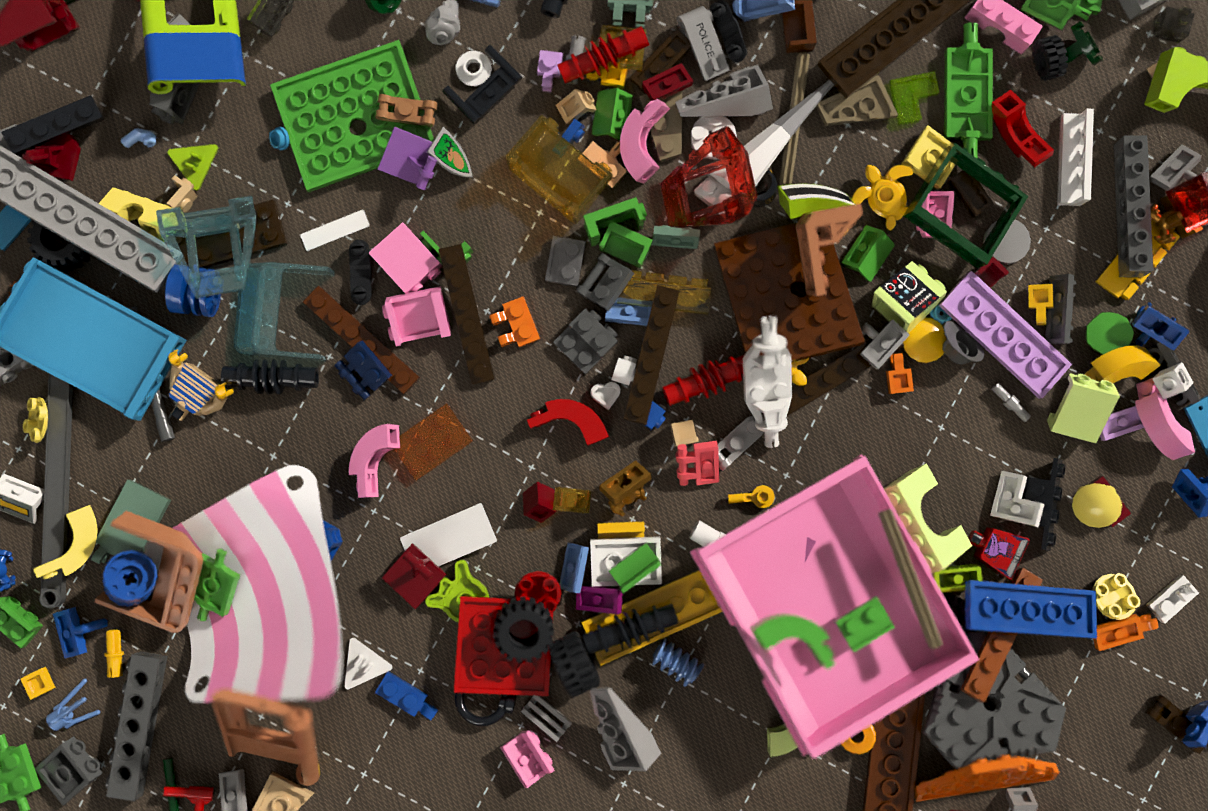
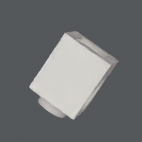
[1152,362,1193,399]

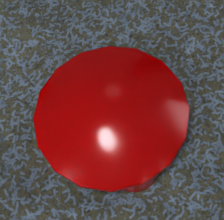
[514,571,561,613]

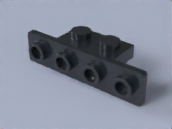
[1024,458,1066,551]

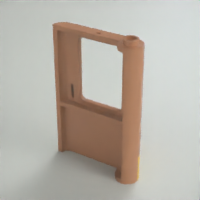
[211,689,320,786]

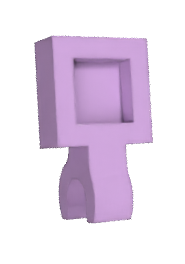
[537,50,563,92]

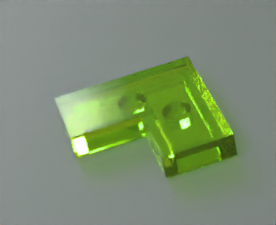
[889,71,940,126]

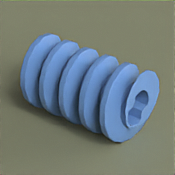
[652,637,704,687]

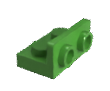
[0,596,43,648]

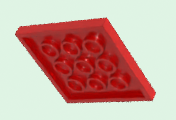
[454,596,553,696]

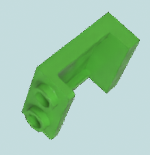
[583,197,647,247]

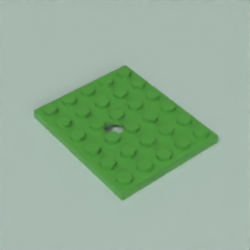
[270,40,434,192]

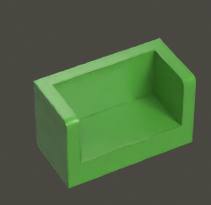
[599,221,653,269]

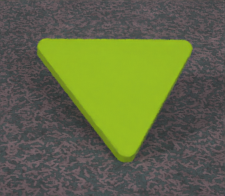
[168,144,218,191]

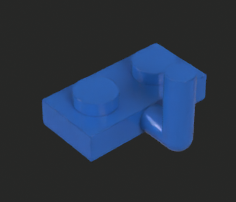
[53,607,108,659]

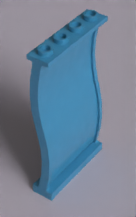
[0,257,187,421]

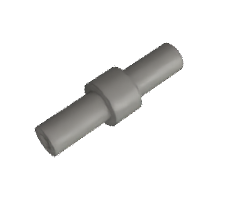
[992,383,1031,422]

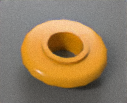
[841,724,876,755]

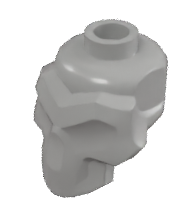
[425,0,460,45]

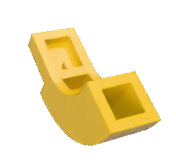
[1084,345,1161,384]

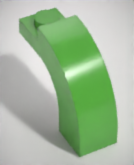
[748,613,835,670]

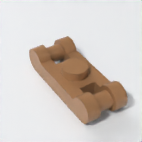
[375,94,437,127]

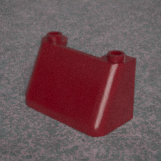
[0,0,80,52]

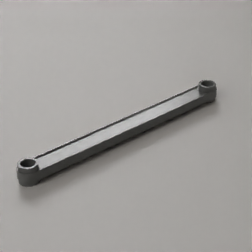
[39,373,73,609]

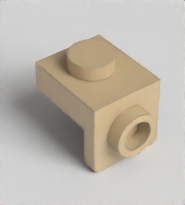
[167,175,197,217]

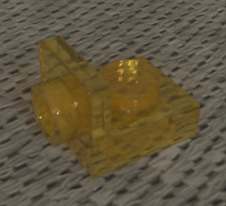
[553,487,591,513]

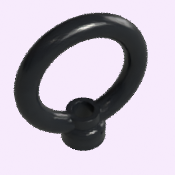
[455,693,517,726]

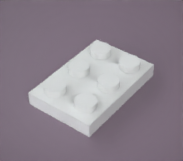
[590,537,662,587]

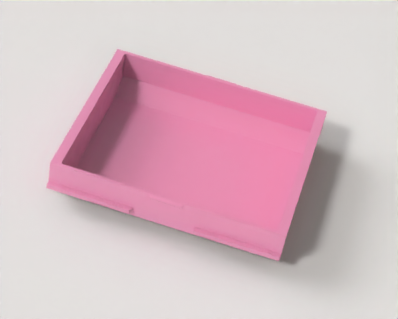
[690,454,979,759]

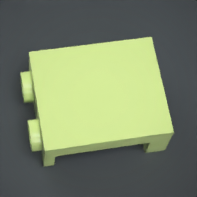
[1047,374,1120,443]

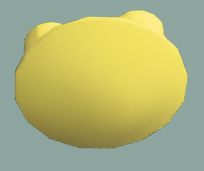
[23,397,48,443]
[1072,483,1122,528]
[1092,573,1140,620]

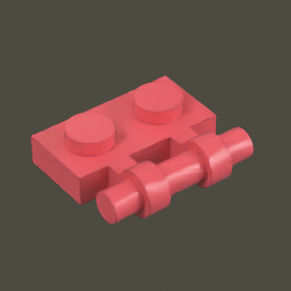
[676,441,719,486]

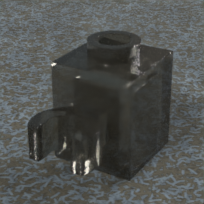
[1152,6,1195,43]

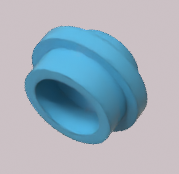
[269,127,290,150]

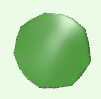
[1086,312,1134,355]

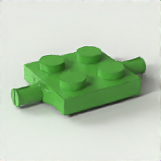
[1021,0,1092,31]
[194,549,240,621]
[0,734,41,811]

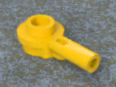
[728,485,775,508]

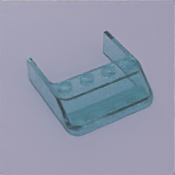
[233,262,335,362]

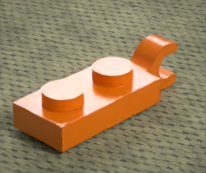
[1093,614,1159,651]

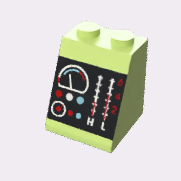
[872,261,947,333]

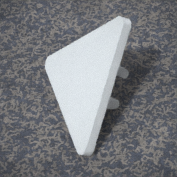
[345,638,392,689]

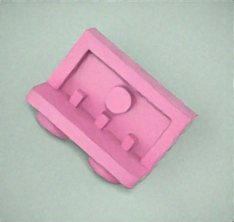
[916,191,955,238]
[500,730,554,788]

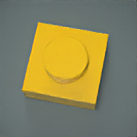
[21,667,56,700]

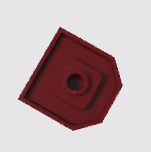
[22,134,81,181]

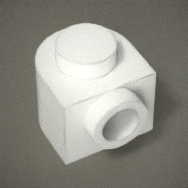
[611,355,637,386]

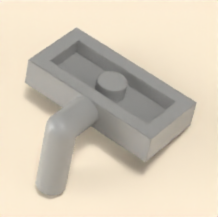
[1150,145,1202,196]
[860,319,910,370]

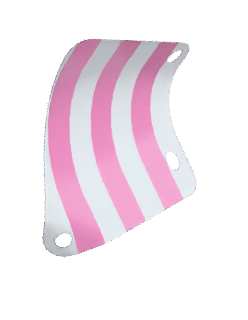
[144,465,342,702]

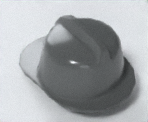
[943,321,984,365]

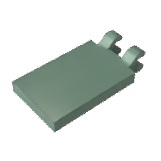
[91,479,171,564]

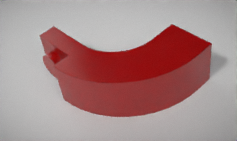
[527,399,609,446]

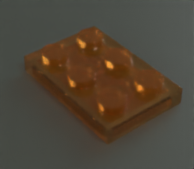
[394,403,473,481]

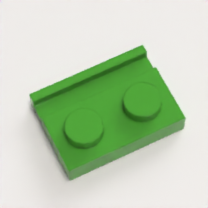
[834,596,895,652]

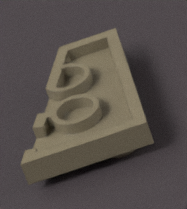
[816,75,898,126]

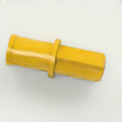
[104,629,124,678]

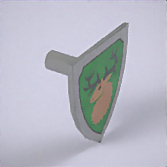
[427,127,473,178]

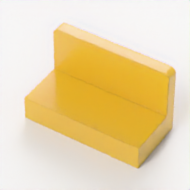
[598,521,645,539]

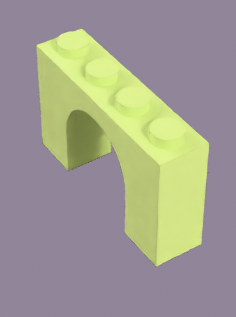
[883,463,972,573]

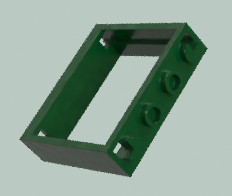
[903,143,1028,268]

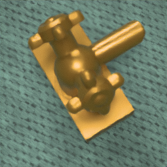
[1151,189,1203,244]
[599,460,651,516]

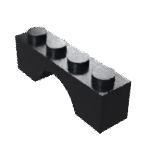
[1,95,105,156]

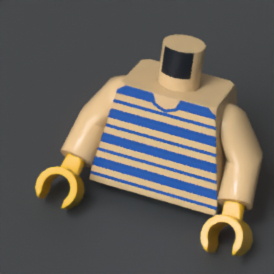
[168,349,234,421]

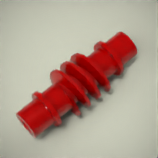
[557,26,649,84]
[662,354,745,406]

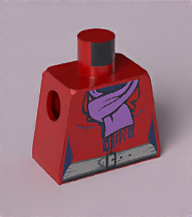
[968,527,1030,580]

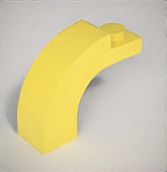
[33,505,97,580]

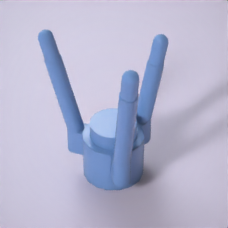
[46,679,100,731]

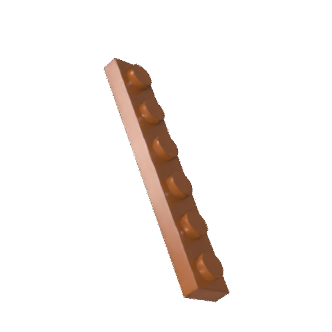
[960,568,1043,703]

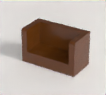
[782,0,817,53]

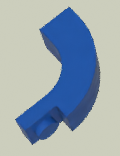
[1182,700,1208,748]

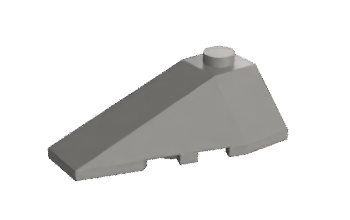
[675,65,773,117]

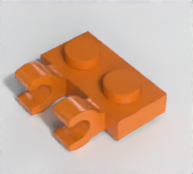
[489,296,540,348]

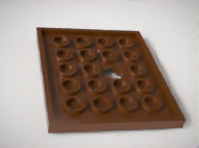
[714,223,865,362]

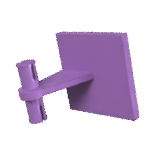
[378,126,437,190]

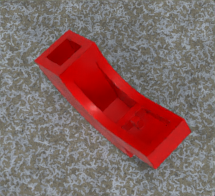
[992,90,1054,168]

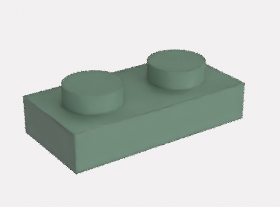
[652,225,700,249]

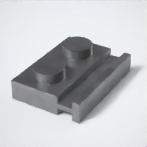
[545,236,586,287]

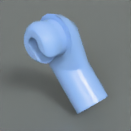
[121,128,156,148]

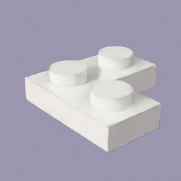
[990,471,1044,527]

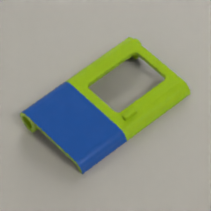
[140,0,246,94]

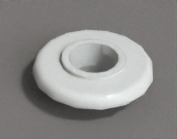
[456,51,492,86]

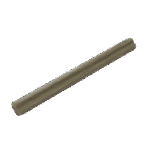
[779,53,810,185]
[879,509,942,649]

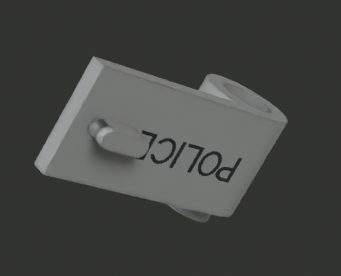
[677,6,729,81]

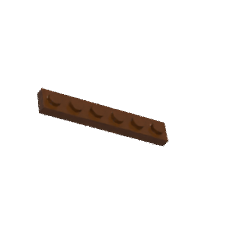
[303,285,420,394]

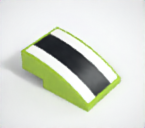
[778,184,855,219]

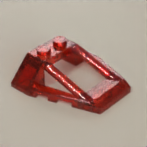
[660,126,757,227]

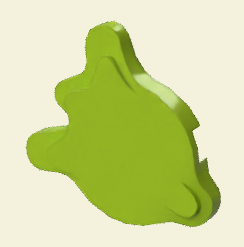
[425,560,489,622]

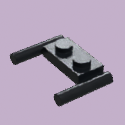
[442,45,523,124]

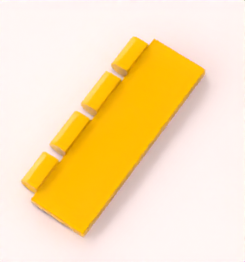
[1095,220,1180,301]

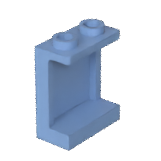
[732,0,795,21]

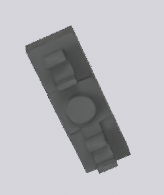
[1045,274,1076,345]
[1148,341,1200,405]

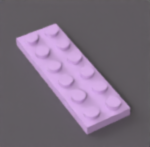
[938,271,1072,399]

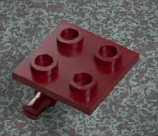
[382,543,447,609]

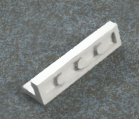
[1057,108,1094,206]

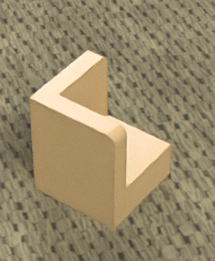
[670,420,699,447]

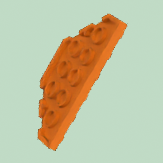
[914,755,1059,802]

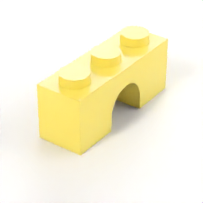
[99,188,178,242]

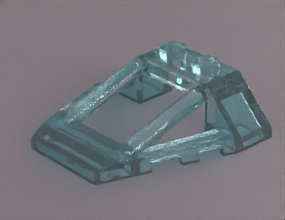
[156,196,257,298]

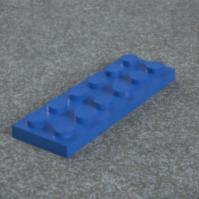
[965,580,1097,638]

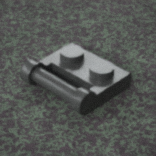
[575,253,634,311]

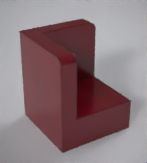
[973,256,1009,288]
[523,481,556,523]

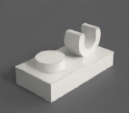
[1146,575,1199,623]

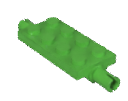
[944,23,993,158]

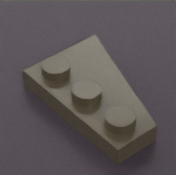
[639,91,682,163]

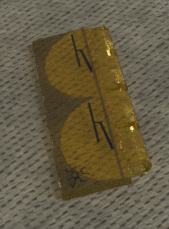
[617,270,711,314]

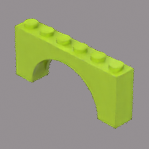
[1144,47,1208,113]

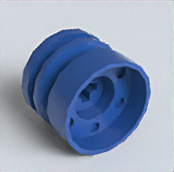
[165,265,222,317]
[103,550,157,607]

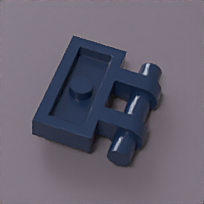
[334,340,392,401]

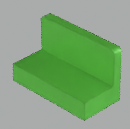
[592,88,633,140]
[841,225,894,282]
[609,542,661,593]

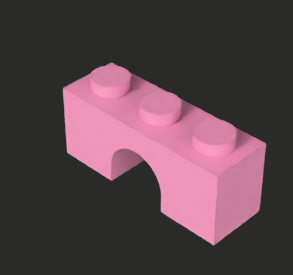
[965,0,1043,54]

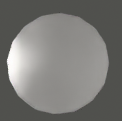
[983,220,1031,265]

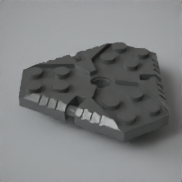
[923,631,1066,768]

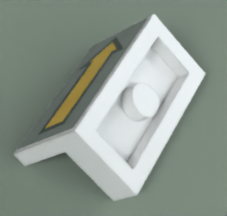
[0,474,44,524]

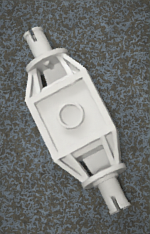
[743,316,792,448]

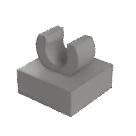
[1006,787,1038,811]

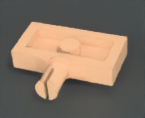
[578,141,628,189]

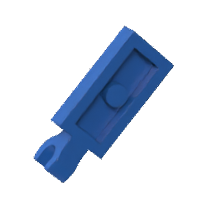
[375,671,438,720]

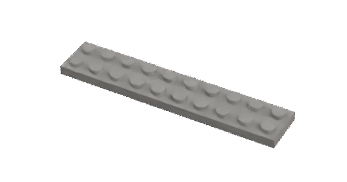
[0,146,184,293]

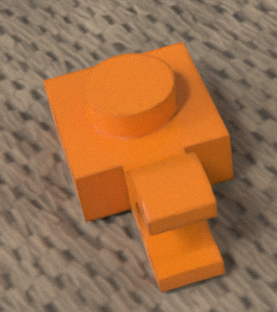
[886,353,914,394]

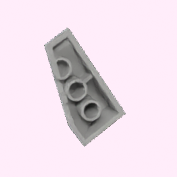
[590,688,661,771]

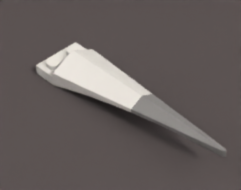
[694,80,834,220]

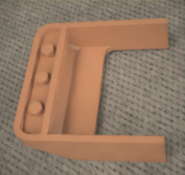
[94,511,203,633]

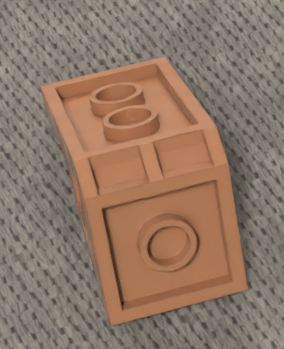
[795,204,863,296]

